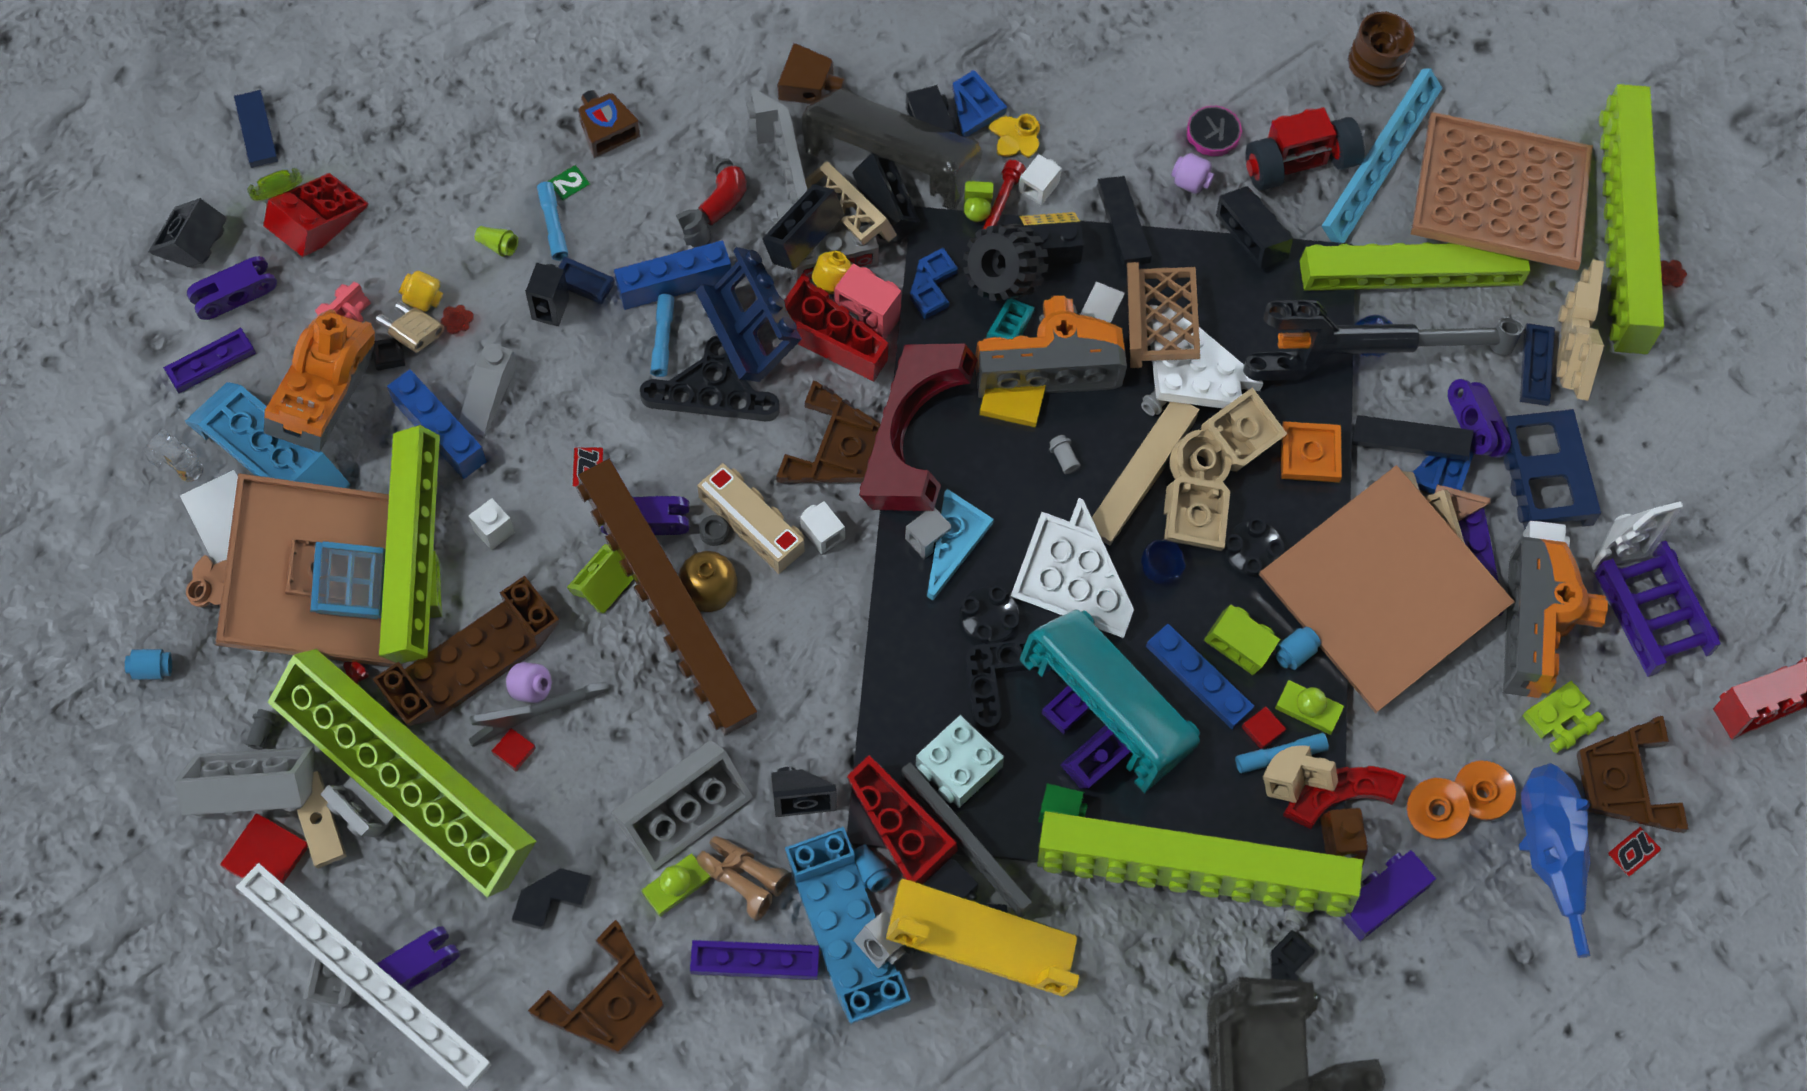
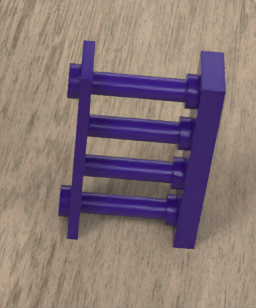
[1594,540,1721,677]

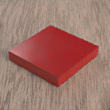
[220,813,308,884]

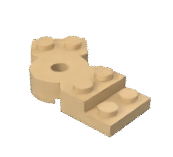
[1556,259,1604,401]
[1164,387,1287,551]

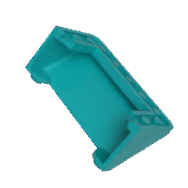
[1019,609,1200,794]

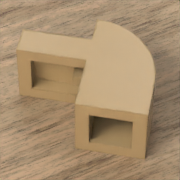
[1263,745,1338,803]

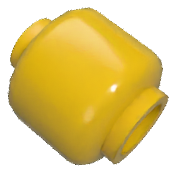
[812,251,852,294]
[399,270,444,312]

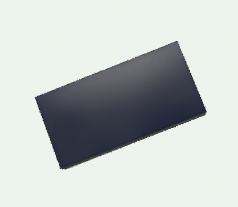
[559,257,615,305]

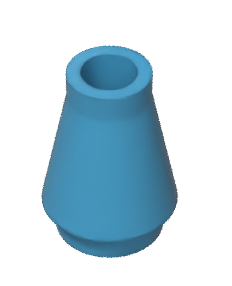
[854,845,893,892]

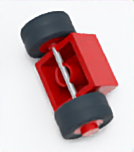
[1245,107,1365,191]

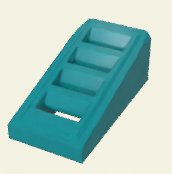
[986,299,1034,339]

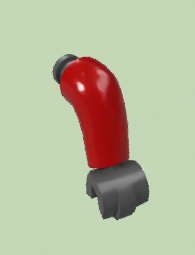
[676,158,747,248]

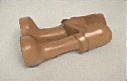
[696,836,792,921]

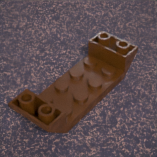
[373,575,560,726]

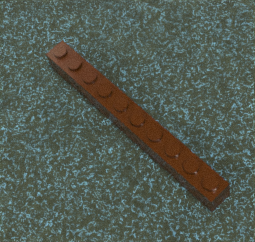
[576,458,757,736]

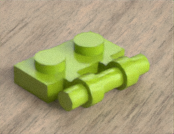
[1522,680,1604,753]

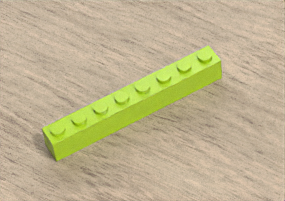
[1299,242,1531,290]
[379,425,440,664]

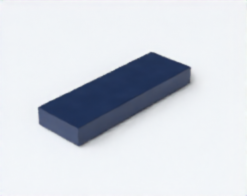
[234,90,278,168]
[1520,323,1555,406]

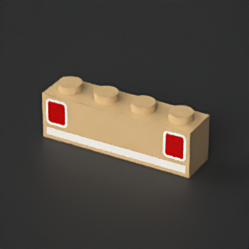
[697,463,805,574]

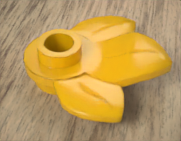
[989,114,1040,158]

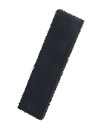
[1097,176,1152,266]
[1352,415,1474,461]

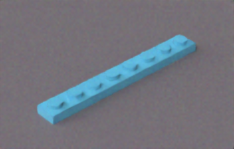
[1321,68,1442,243]

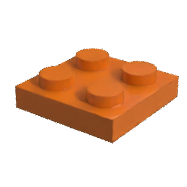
[1281,422,1342,482]

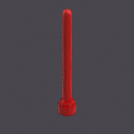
[983,160,1026,229]

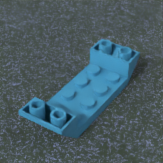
[185,382,351,488]
[785,827,911,1024]

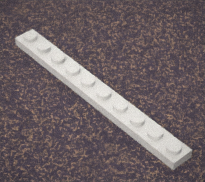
[236,863,492,1090]

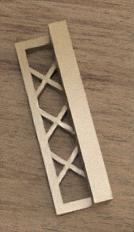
[805,161,897,245]

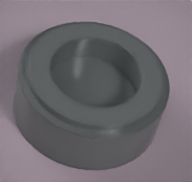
[699,515,729,546]

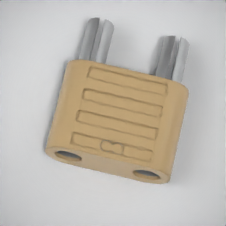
[376,301,444,353]

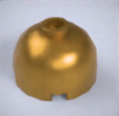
[679,551,738,612]

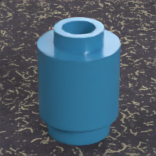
[1275,626,1321,670]
[125,649,172,680]

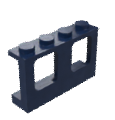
[696,247,802,383]
[1503,409,1601,530]

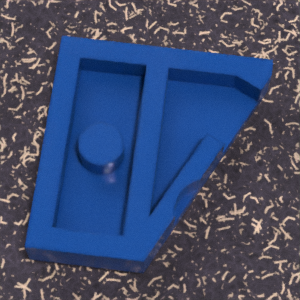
[952,70,1007,138]
[1413,450,1474,494]

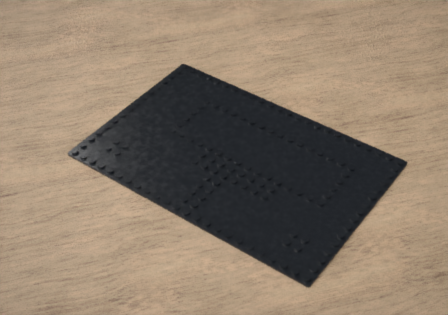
[847,206,1354,862]

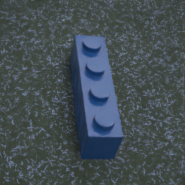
[614,240,731,310]
[387,369,487,479]

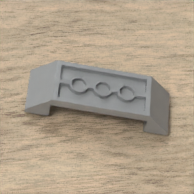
[747,90,807,226]

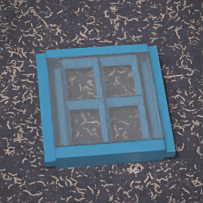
[310,541,386,619]

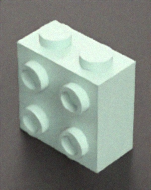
[916,715,1004,808]

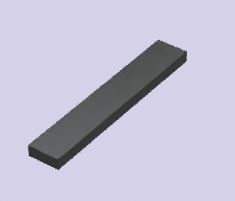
[901,762,1032,918]

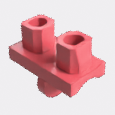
[315,282,371,323]

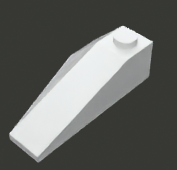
[1592,501,1683,570]

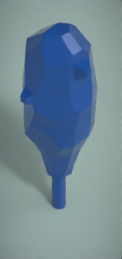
[1519,763,1591,958]

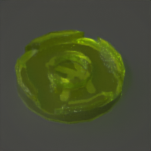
[247,168,303,201]

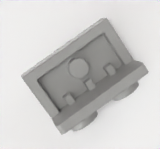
[320,777,396,837]
[303,940,365,1009]

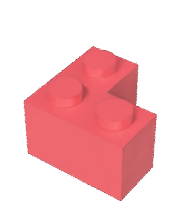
[834,263,902,340]

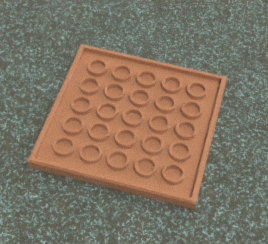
[1411,112,1593,270]

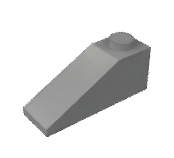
[459,341,517,438]

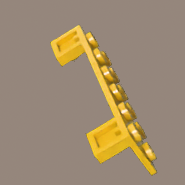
[886,879,1079,997]

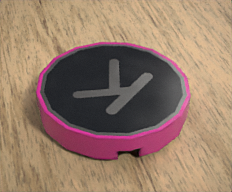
[1186,106,1242,156]

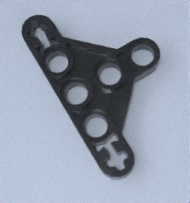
[640,336,780,422]

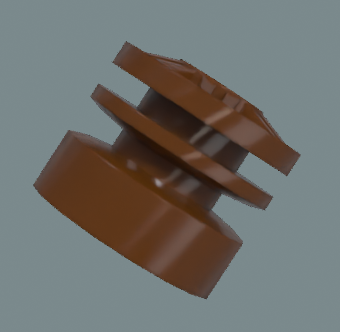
[1347,12,1415,86]

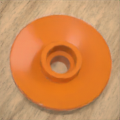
[1454,760,1516,820]
[1407,778,1470,839]

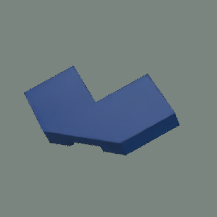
[910,248,958,319]

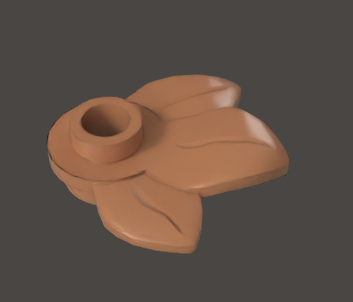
[186,555,226,607]

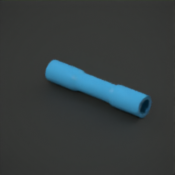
[537,182,569,261]
[650,294,675,377]
[1235,733,1329,774]

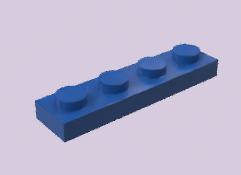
[1146,624,1255,730]

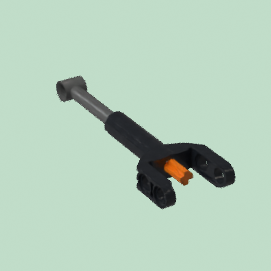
[1243,300,1523,381]

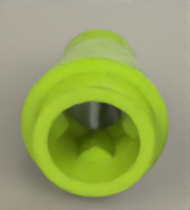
[474,226,518,257]

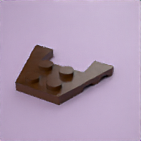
[776,381,881,483]
[1576,716,1689,833]
[528,920,664,1055]

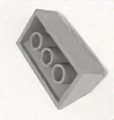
[611,740,753,871]
[174,746,315,817]

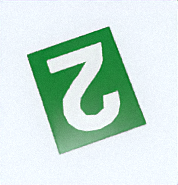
[548,165,590,200]

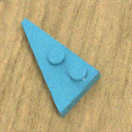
[927,489,994,600]

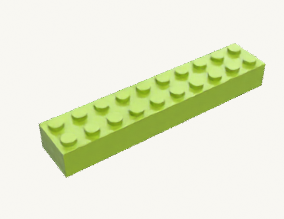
[1599,84,1664,354]
[267,649,537,898]
[1037,811,1363,917]

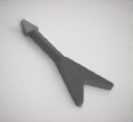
[469,682,610,747]

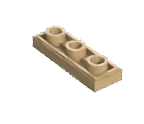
[297,771,347,869]

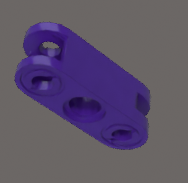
[187,256,277,320]
[1447,379,1511,458]
[600,496,690,536]
[376,926,460,991]

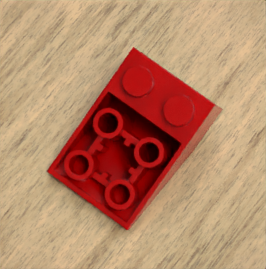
[263,173,369,257]

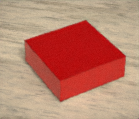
[1242,707,1286,749]
[491,728,536,772]

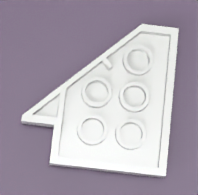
[1147,305,1263,408]
[1011,498,1134,638]

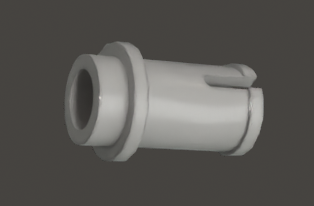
[1141,390,1168,416]
[1049,435,1081,474]
[1283,906,1310,930]

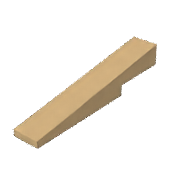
[1092,402,1200,546]

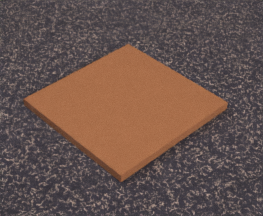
[1259,465,1514,714]
[215,473,402,667]

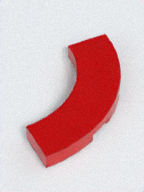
[1283,766,1406,829]

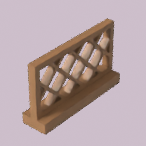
[1127,262,1200,368]

